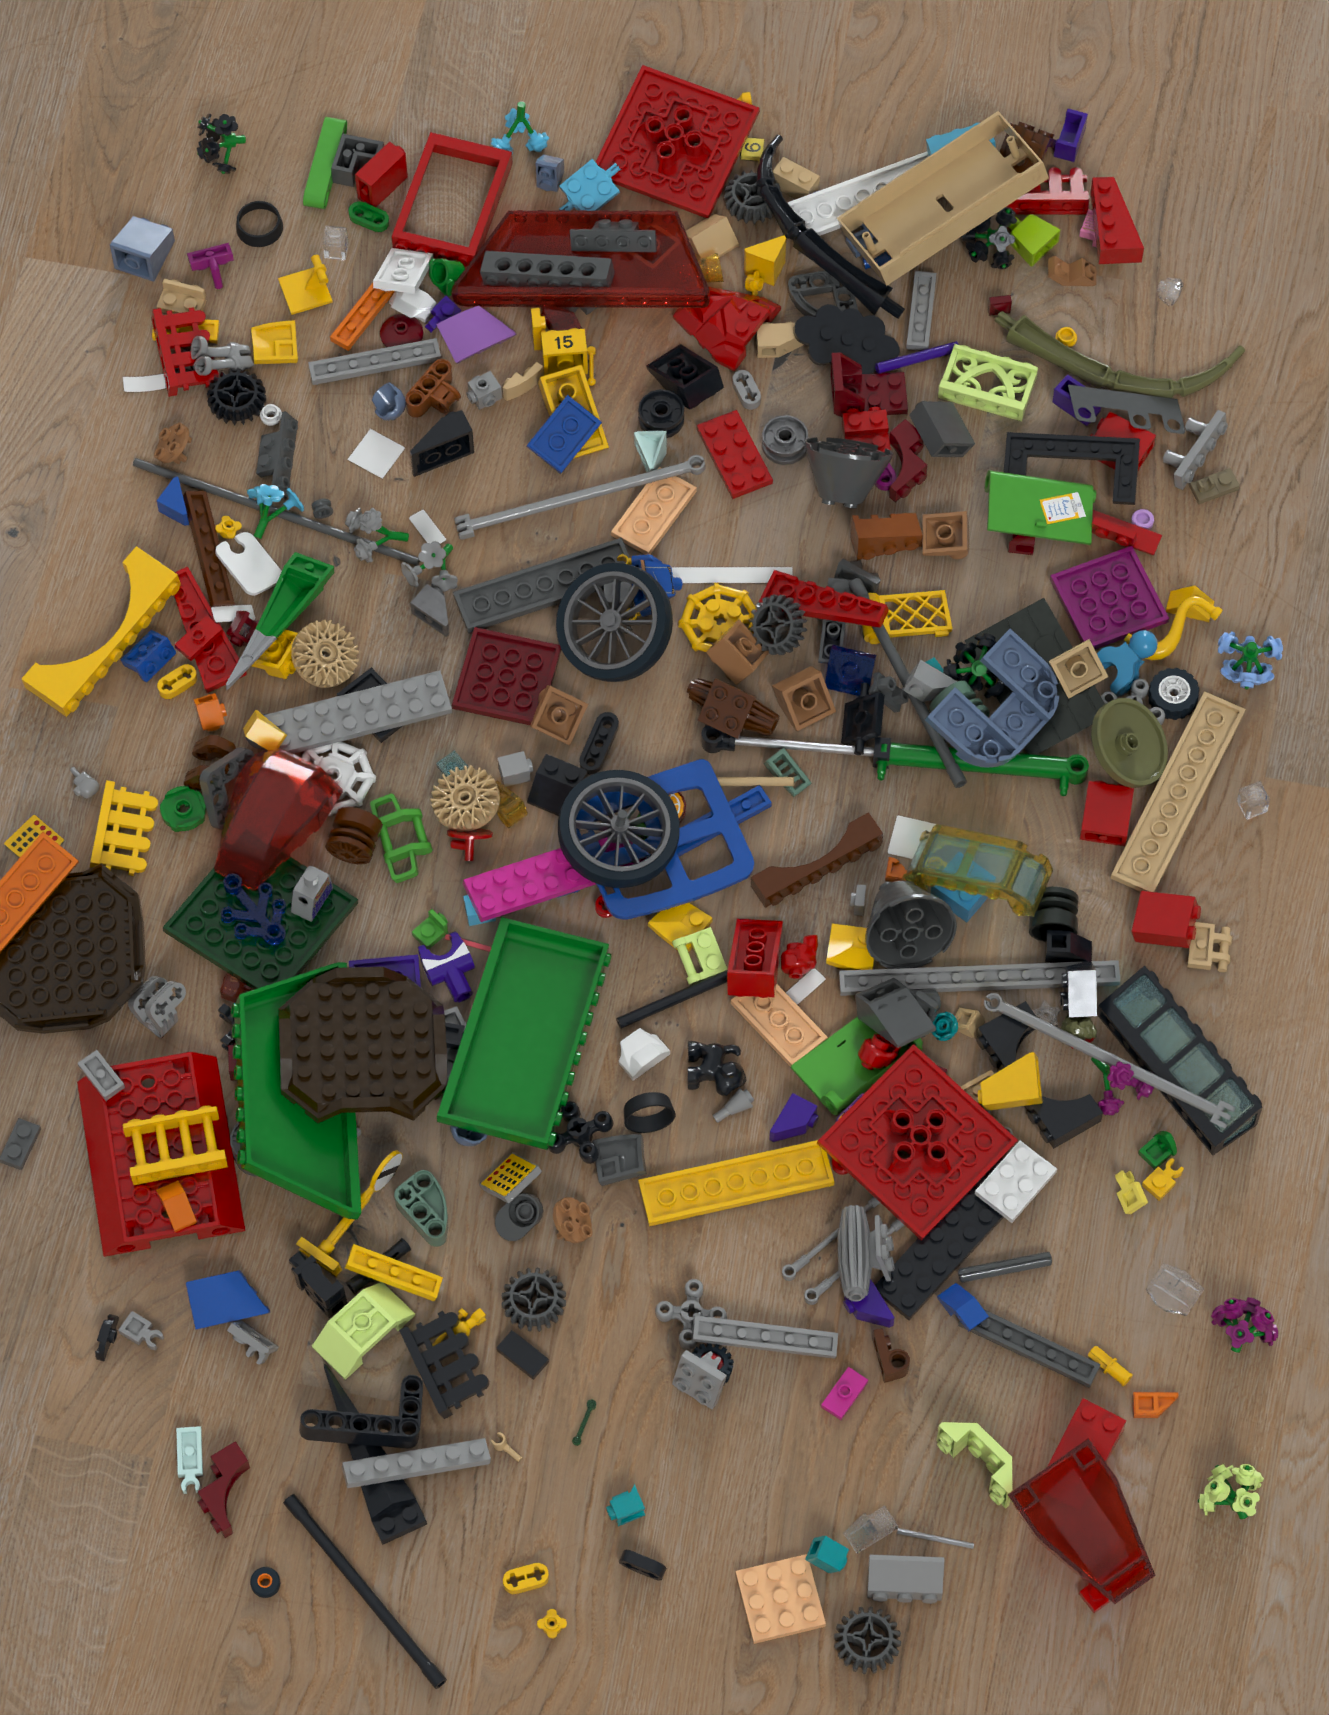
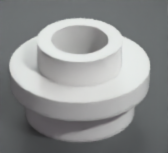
[260,404,282,426]

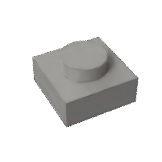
[850,885,866,916]

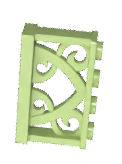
[938,344,1038,421]

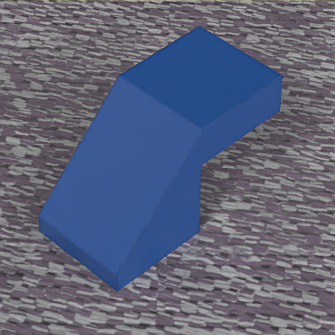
[937,1283,989,1332]

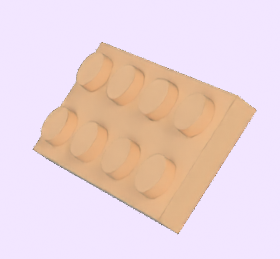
[611,467,697,555]
[731,984,828,1067]

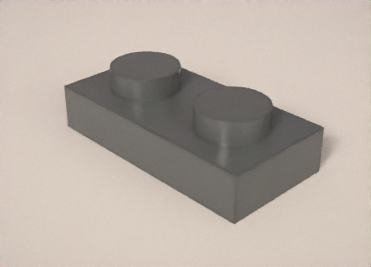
[0,1118,41,1170]

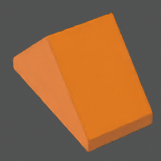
[156,1181,197,1232]

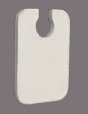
[215,532,282,596]

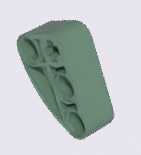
[394,1170,448,1247]

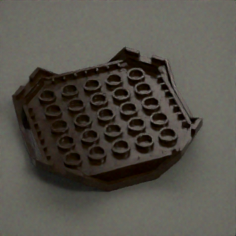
[0,863,146,1034]
[278,967,448,1123]

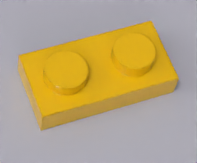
[531,308,546,350]

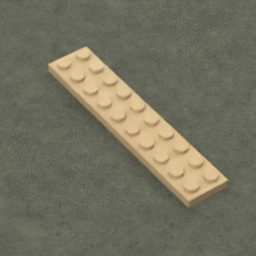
[1110,691,1246,892]

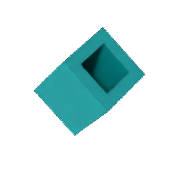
[805,1536,849,1573]

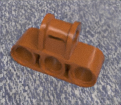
[405,359,461,418]

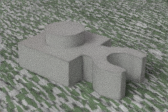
[118,1311,164,1350]

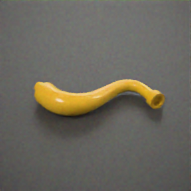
[1124,596,1223,661]

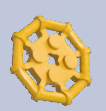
[678,583,757,652]

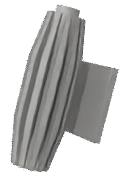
[837,1205,895,1301]

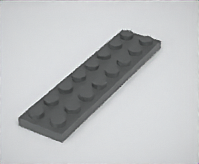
[453,538,630,633]

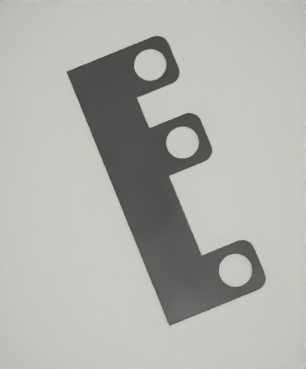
[1068,385,1185,434]

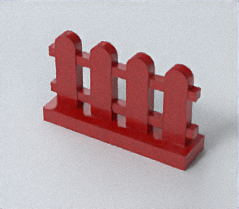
[1006,167,1089,215]
[151,307,219,397]

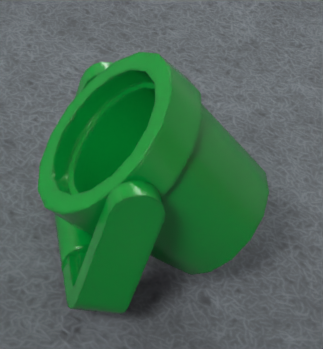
[429,258,465,297]

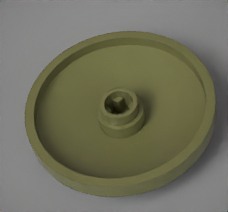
[1091,698,1168,788]

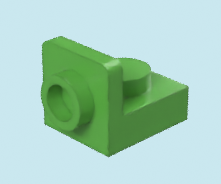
[412,909,448,949]

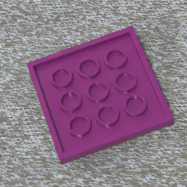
[1050,546,1169,649]

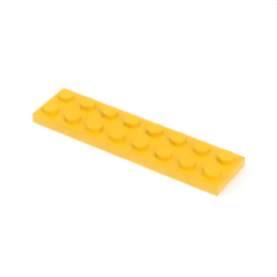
[638,1140,835,1226]

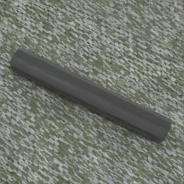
[958,1252,1052,1282]

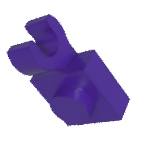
[425,296,462,333]

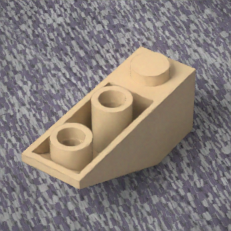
[756,322,804,358]

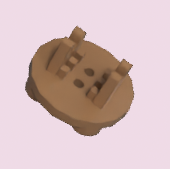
[154,422,192,464]
[553,1197,593,1243]

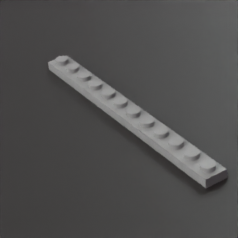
[839,960,1120,996]

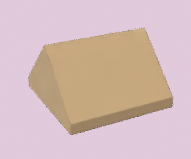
[679,214,739,267]
[1049,639,1108,699]

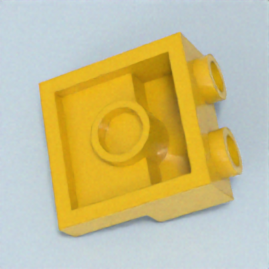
[251,630,298,679]

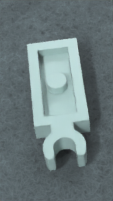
[176,1426,203,1494]

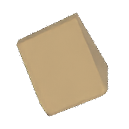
[955,1007,985,1039]

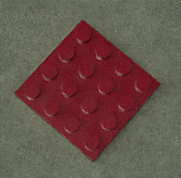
[452,627,562,725]

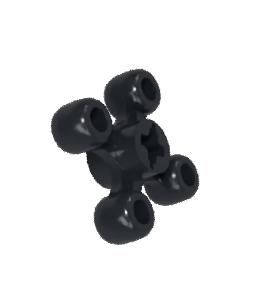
[548,1101,614,1164]

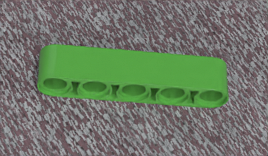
[303,117,348,209]

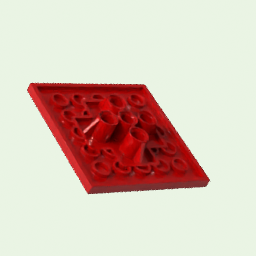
[596,65,760,218]
[817,1044,1018,1241]

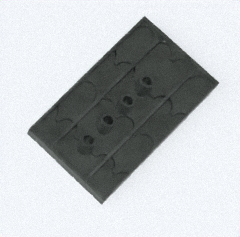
[964,598,1105,755]

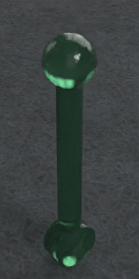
[572,1399,596,1446]

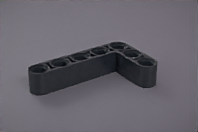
[299,1375,423,1449]

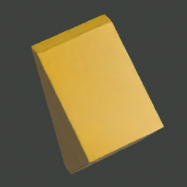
[1166,585,1214,622]
[243,710,287,754]

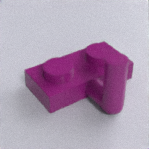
[187,243,234,289]

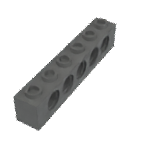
[480,251,615,293]

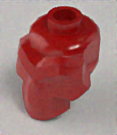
[781,935,818,979]
[858,1034,902,1070]

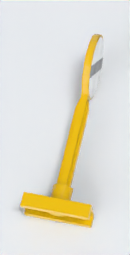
[296,1150,403,1277]

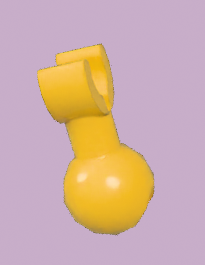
[453,1308,486,1336]

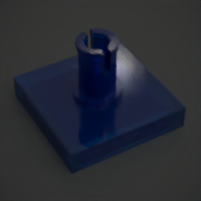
[825,645,876,696]

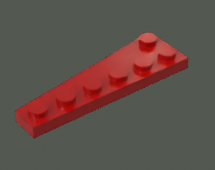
[174,566,247,693]
[759,570,889,628]

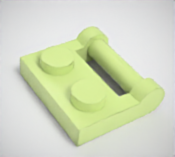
[672,927,728,985]

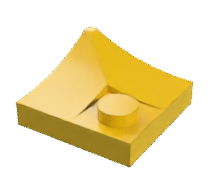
[251,320,298,364]
[648,903,713,953]
[826,924,874,970]

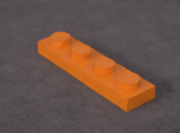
[330,283,395,351]

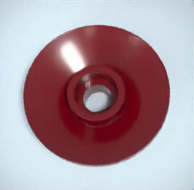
[380,314,423,347]

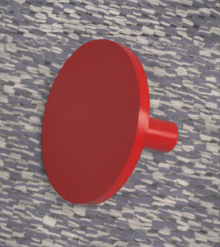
[447,828,493,861]

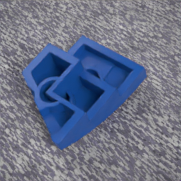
[186,1270,270,1329]

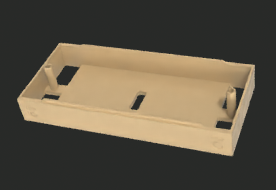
[837,111,1049,286]

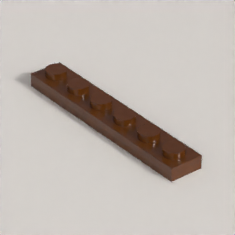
[183,491,235,607]

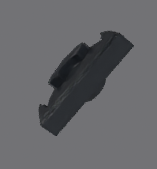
[95,1314,119,1361]

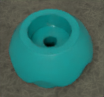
[932,1012,958,1041]

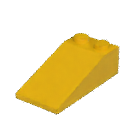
[538,364,609,459]

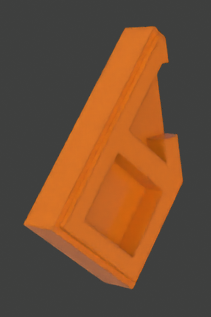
[1133,1392,1179,1418]

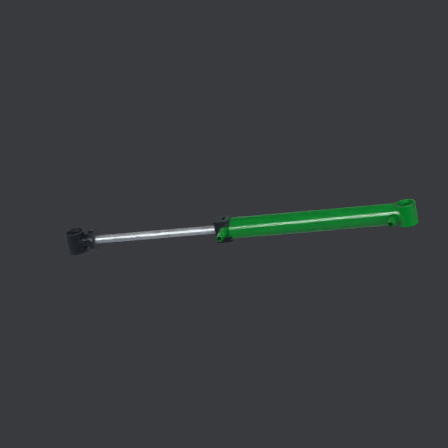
[701,725,1089,796]

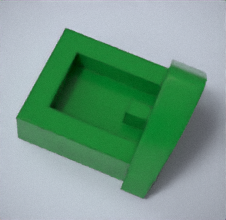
[1138,1131,1177,1170]

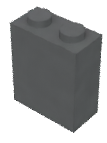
[909,401,975,457]

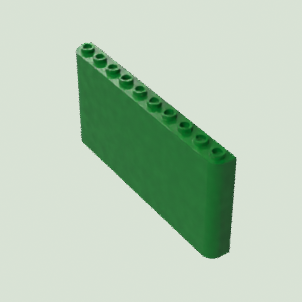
[437,917,612,1150]

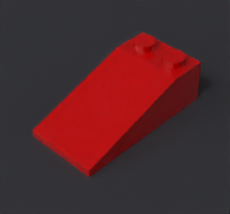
[727,919,783,998]
[1037,1398,1127,1512]

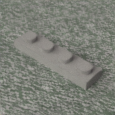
[906,271,937,351]

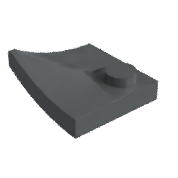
[592,1134,647,1186]

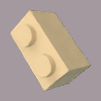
[773,157,820,199]

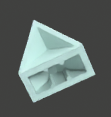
[634,431,667,472]

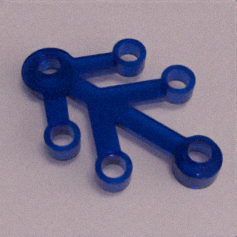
[221,874,286,945]

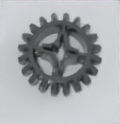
[724,169,782,225]
[749,595,808,655]
[501,1267,566,1332]
[834,1606,901,1674]

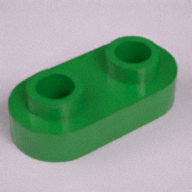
[348,201,389,232]

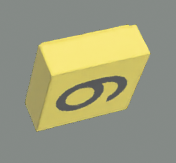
[741,138,764,161]

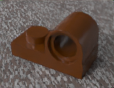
[872,1328,910,1383]

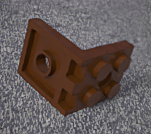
[999,121,1056,173]

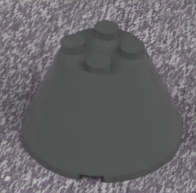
[804,437,893,508]
[865,881,957,969]

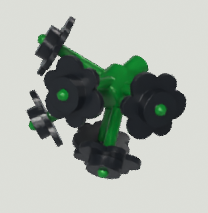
[197,114,246,174]

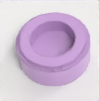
[1131,509,1154,530]

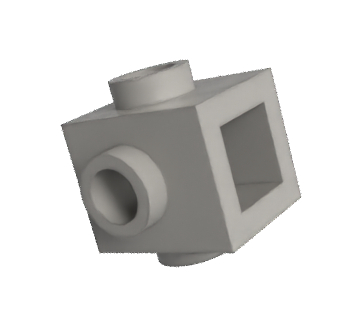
[466,371,502,410]

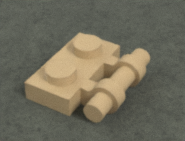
[1187,922,1232,973]

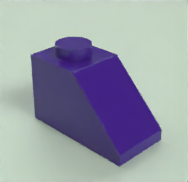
[769,1093,819,1142]
[843,1279,895,1328]

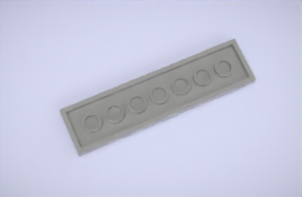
[264,670,452,758]

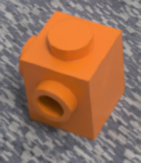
[193,693,227,731]

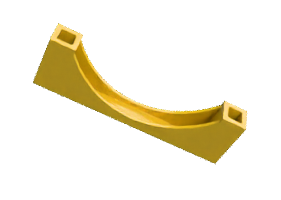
[22,546,181,717]

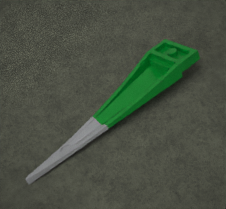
[226,552,335,690]

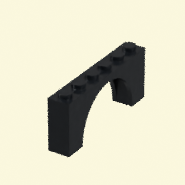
[976,1001,1103,1149]

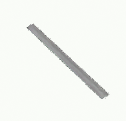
[897,1528,974,1549]

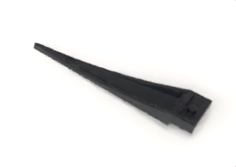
[324,1364,427,1545]

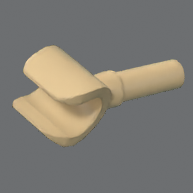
[491,1432,522,1462]

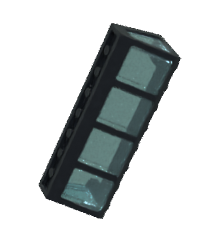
[1097,966,1262,1155]

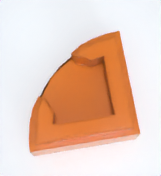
[885,857,908,882]

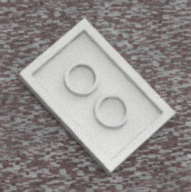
[373,248,433,294]
[975,1141,1057,1223]

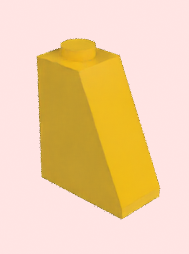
[978,1052,1043,1111]

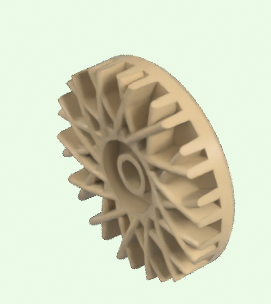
[291,620,359,688]
[430,765,500,832]

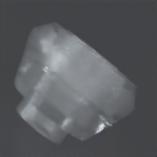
[1156,278,1184,306]

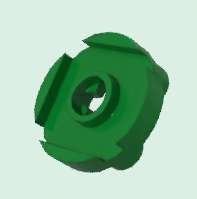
[160,786,207,832]

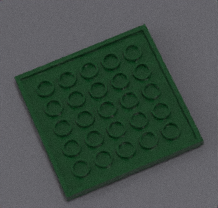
[163,829,358,990]

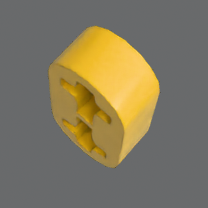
[157,664,197,699]
[503,1563,549,1594]

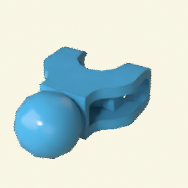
[1097,630,1158,697]

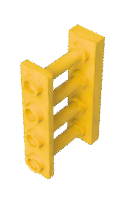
[122,1106,228,1185]

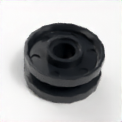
[638,389,684,438]

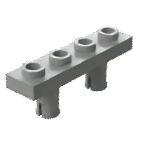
[1163,410,1228,490]

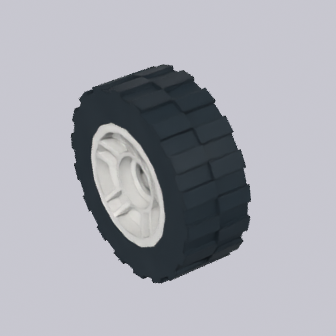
[1148,668,1199,720]

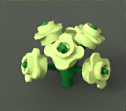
[1198,1464,1264,1520]

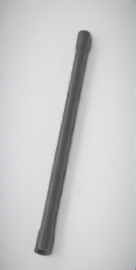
[848,578,967,788]

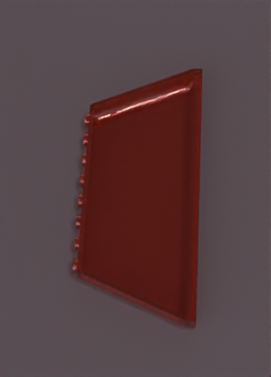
[451,210,710,308]

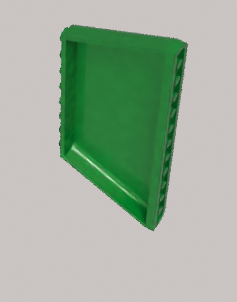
[231,962,362,1220]

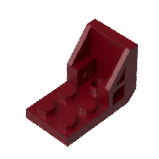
[830,353,908,417]

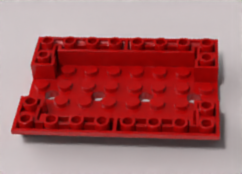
[77,1052,246,1257]

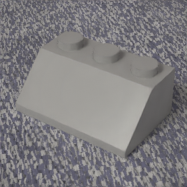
[867,1555,944,1604]

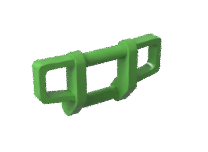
[370,794,433,883]

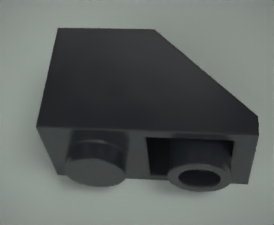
[1045,930,1092,963]

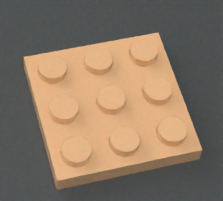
[735,1554,826,1644]

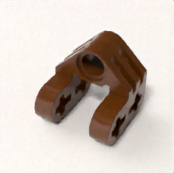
[184,735,242,791]

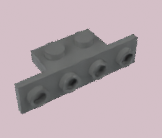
[570,219,657,252]
[256,411,298,498]

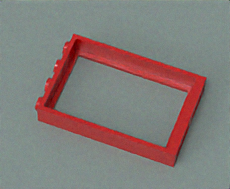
[392,132,513,268]

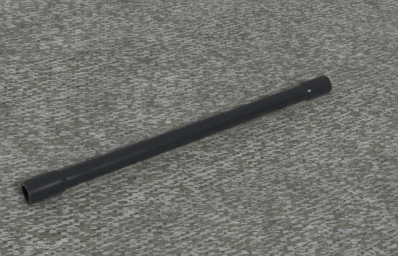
[283,1494,447,1689]

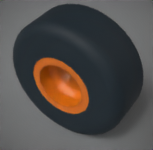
[250,1567,281,1598]

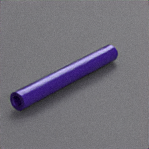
[875,341,959,374]

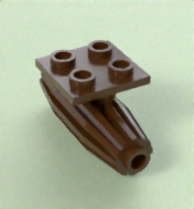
[687,678,780,739]

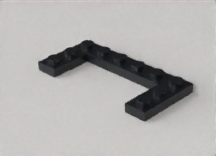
[1004,432,1140,505]

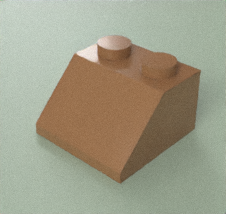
[706,620,769,686]
[772,666,836,731]

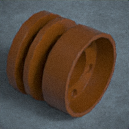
[325,807,383,865]

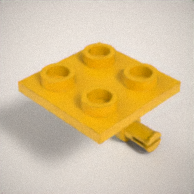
[278,254,333,315]

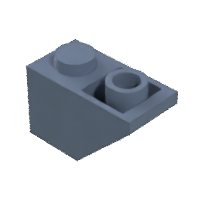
[536,154,564,192]

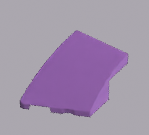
[436,306,517,364]

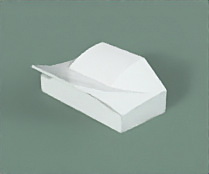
[389,288,437,323]
[619,1028,670,1081]

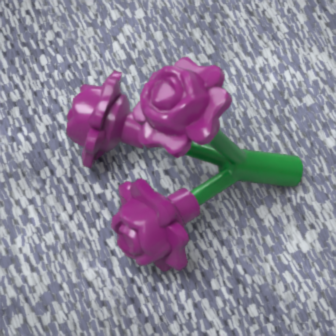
[1091,1057,1154,1115]

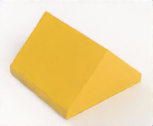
[744,235,786,286]

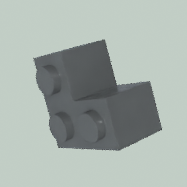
[331,133,384,187]

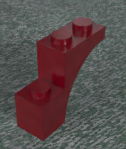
[889,419,927,503]
[197,1441,250,1538]

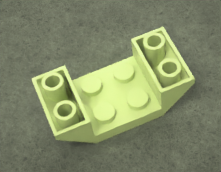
[312,1282,415,1380]
[936,1422,1013,1508]

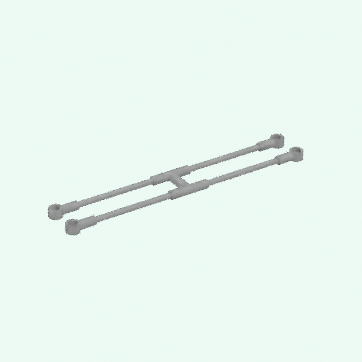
[782,1104,1013,1305]

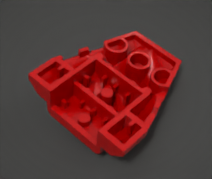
[673,284,781,372]

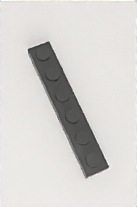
[958,1310,1101,1388]

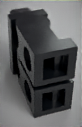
[289,1251,348,1319]

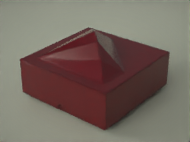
[988,295,1012,316]

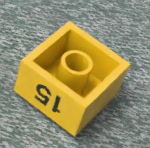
[541,328,588,376]

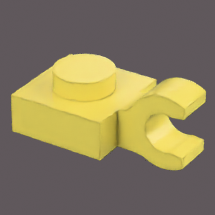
[1115,1170,1148,1214]

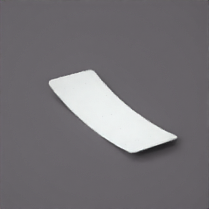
[123,374,166,392]

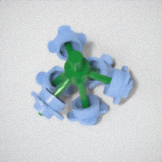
[1218,631,1283,690]

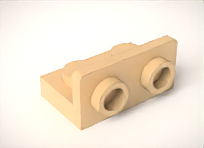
[156,279,207,314]

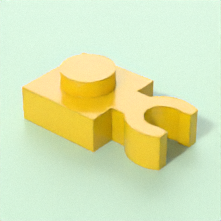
[1142,1158,1184,1201]

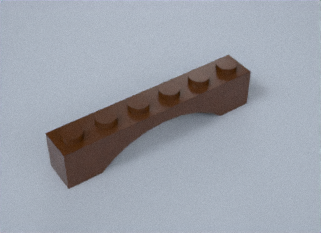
[751,812,883,908]

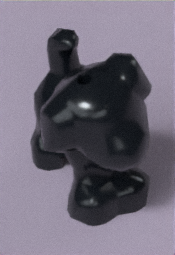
[688,1041,746,1096]

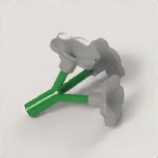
[401,541,458,592]

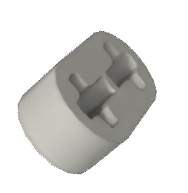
[732,370,761,410]

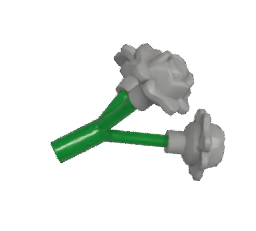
[345,508,409,563]

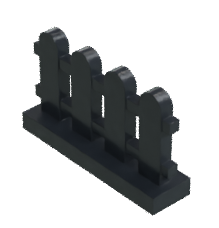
[399,1311,490,1419]

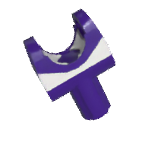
[418,931,475,1002]

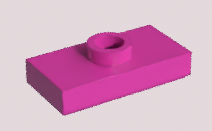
[821,1367,868,1420]

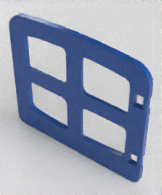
[576,759,754,920]

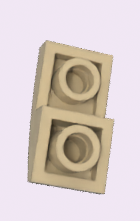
[502,362,544,401]

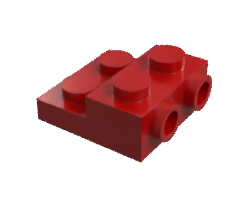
[842,407,891,452]

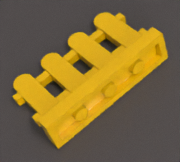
[89,780,158,876]

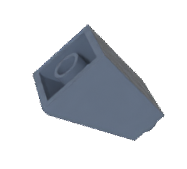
[110,216,175,282]

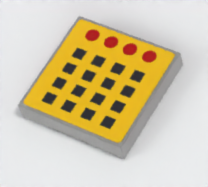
[479,1152,542,1204]

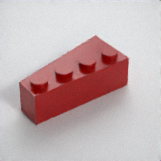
[1090,177,1144,264]

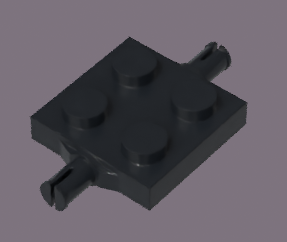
[841,683,885,755]

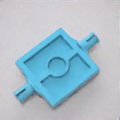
[559,159,621,219]

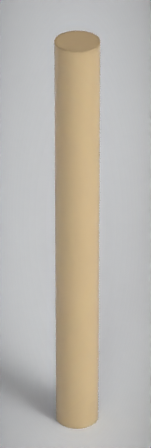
[717,777,794,786]

